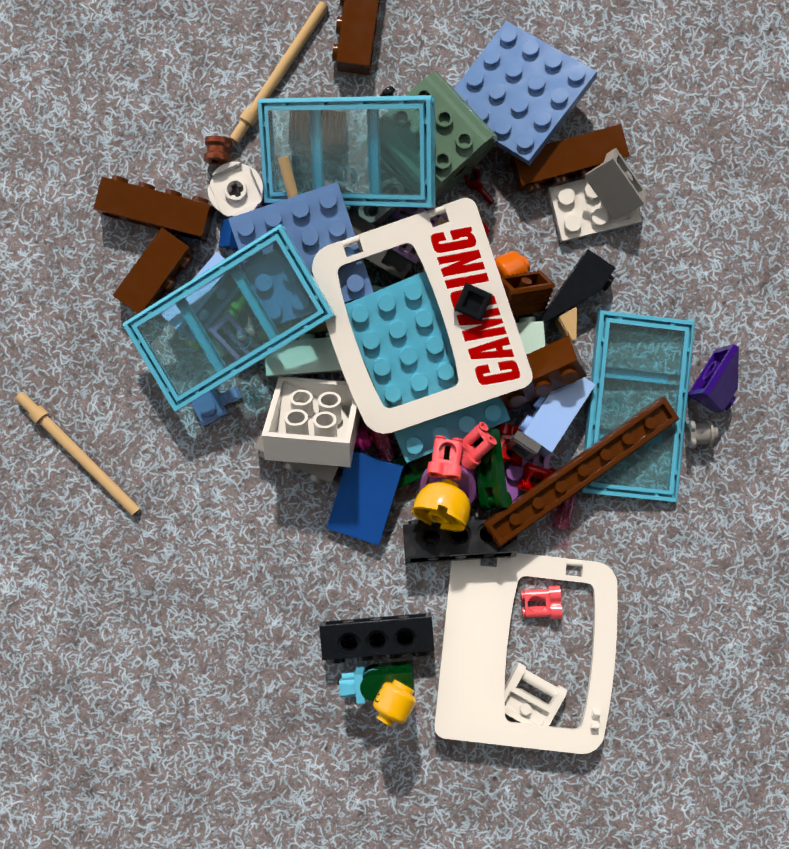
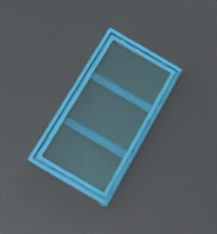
[258,95,436,208]
[123,224,335,412]
[579,310,695,503]

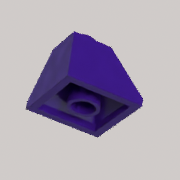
[688,344,739,413]

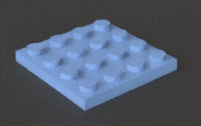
[454,21,597,166]
[228,182,373,326]

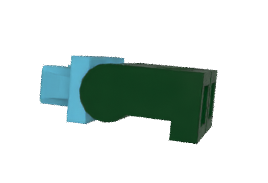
[339,660,415,704]

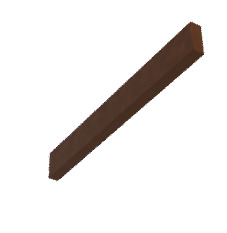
[482,396,679,547]

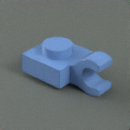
[191,387,243,426]

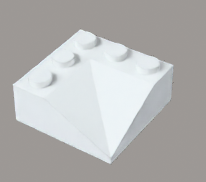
[262,376,361,467]

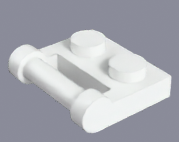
[504,662,567,726]

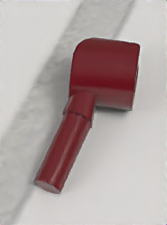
[464,168,495,205]

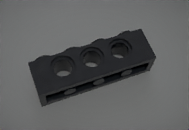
[403,516,518,564]
[319,612,435,664]

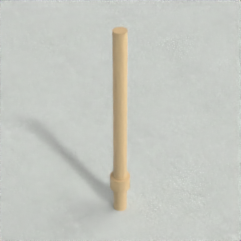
[229,1,329,144]
[15,392,140,516]

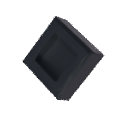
[454,283,493,322]

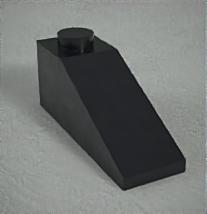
[538,249,616,323]

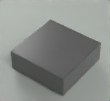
[506,430,542,462]

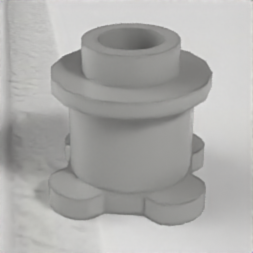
[685,420,718,449]

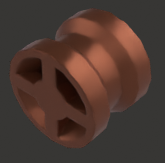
[203,135,233,165]

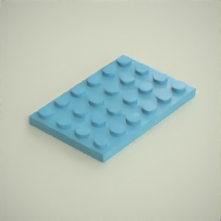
[345,271,510,463]

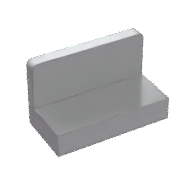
[585,148,646,220]

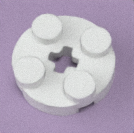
[208,161,264,218]

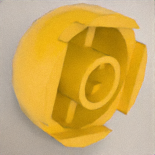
[412,479,471,532]

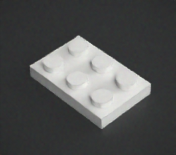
[548,179,642,243]

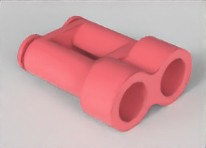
[460,422,497,471]
[427,435,463,481]
[521,585,563,619]

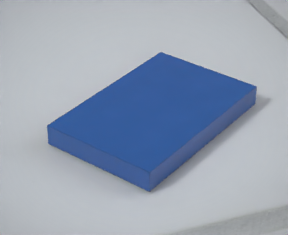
[327,450,404,546]

